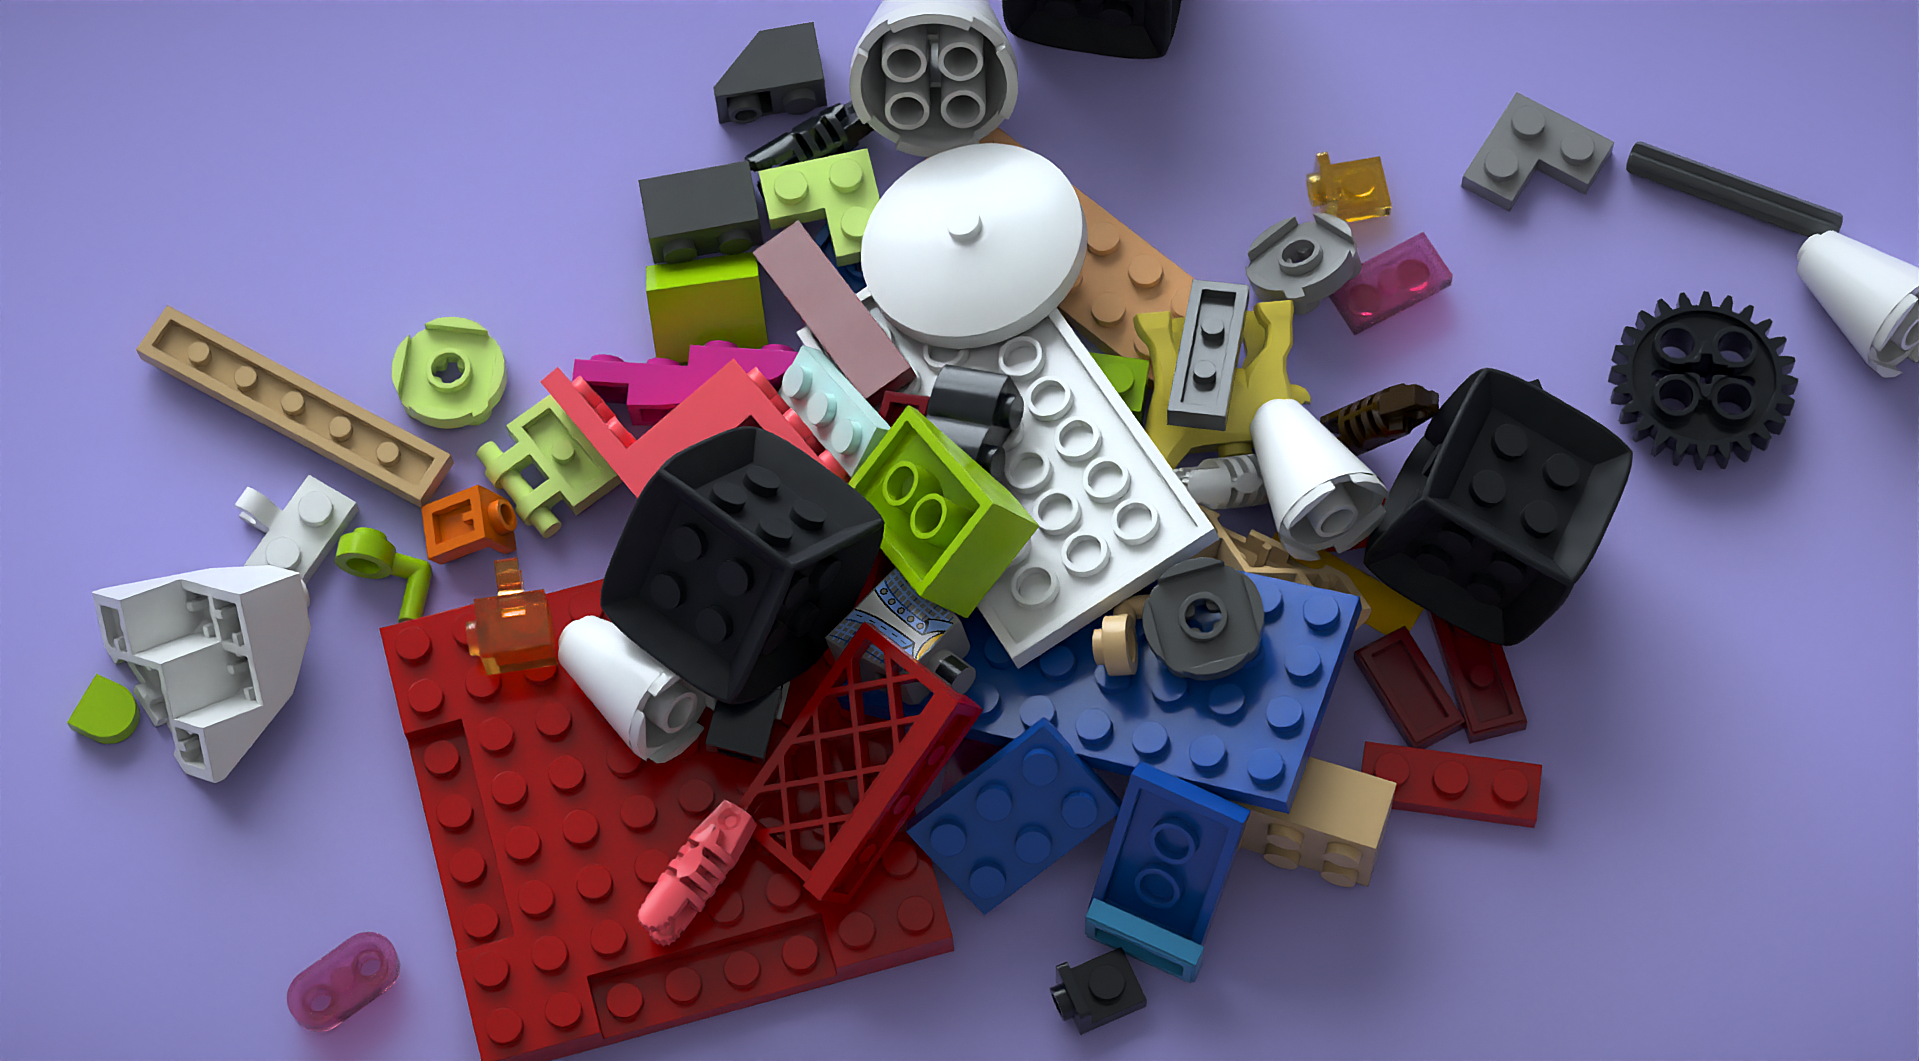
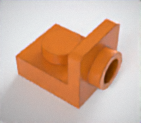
[421,485,517,565]

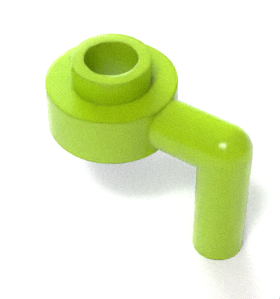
[335,527,432,623]

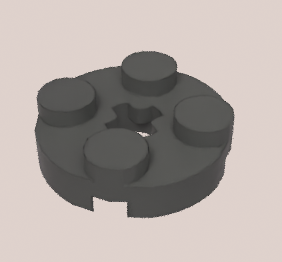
[1142,557,1265,681]

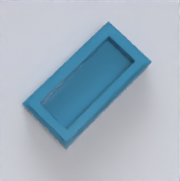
[1085,898,1204,983]

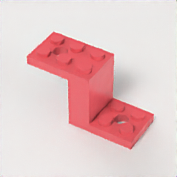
[540,358,851,499]

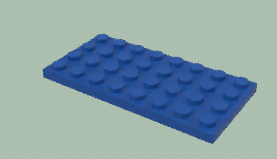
[837,570,1362,814]

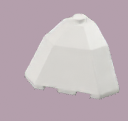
[92,565,311,783]

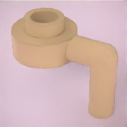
[1092,594,1150,676]

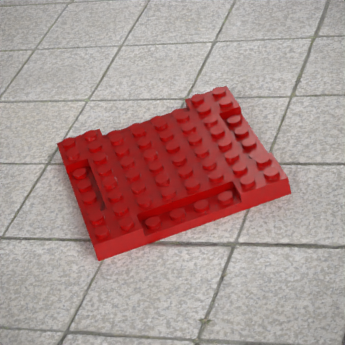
[379,579,954,1061]

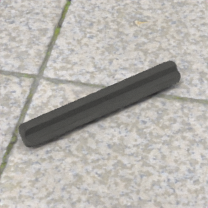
[1626,141,1843,237]

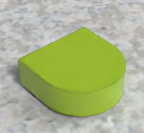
[67,673,140,744]

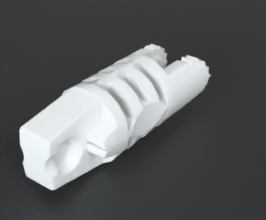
[1173,454,1269,510]

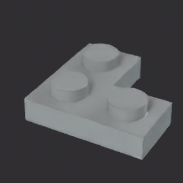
[1461,92,1614,212]

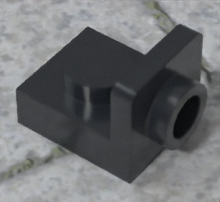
[1050,947,1147,1035]

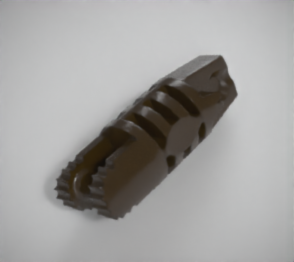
[1320,383,1439,456]

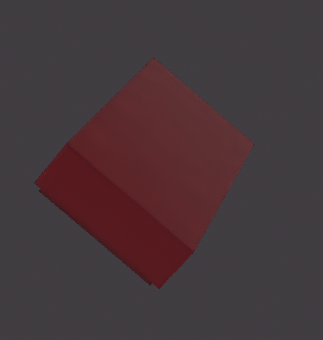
[1353,625,1465,749]

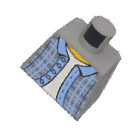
[825,567,976,705]

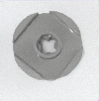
[1245,213,1362,315]

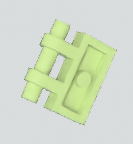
[476,394,622,538]

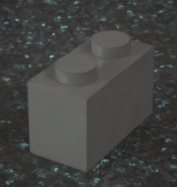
[638,161,763,264]

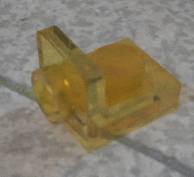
[1306,152,1392,222]

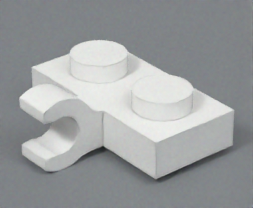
[235,475,359,585]

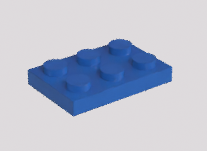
[906,716,1122,916]
[1088,761,1251,946]

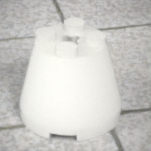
[849,0,1018,157]

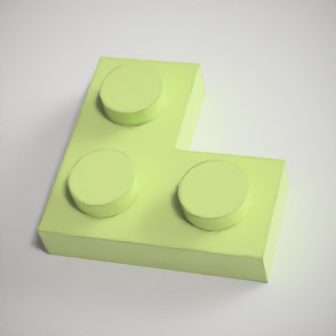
[758,148,880,267]

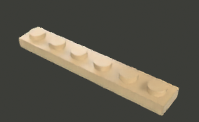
[136,305,454,508]

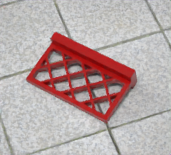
[737,621,984,905]

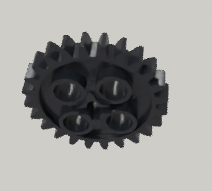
[1608,291,1798,470]

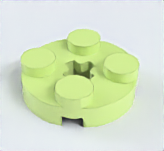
[392,317,507,429]

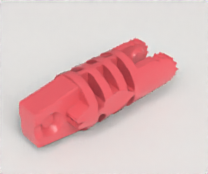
[637,800,757,947]

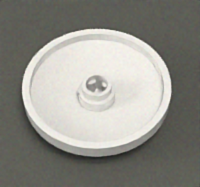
[861,143,1088,349]

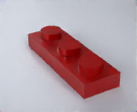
[1361,741,1542,828]

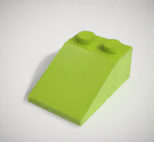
[848,405,1039,618]

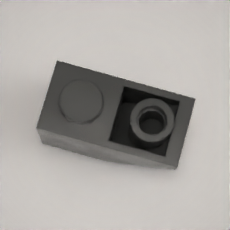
[713,22,827,124]

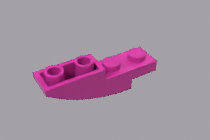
[572,340,798,426]

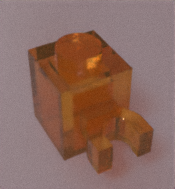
[466,557,557,675]

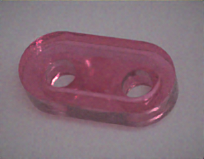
[287,932,400,1032]

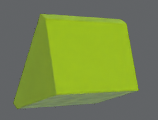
[646,252,768,366]

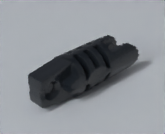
[745,101,874,199]

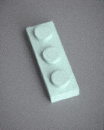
[778,345,891,478]

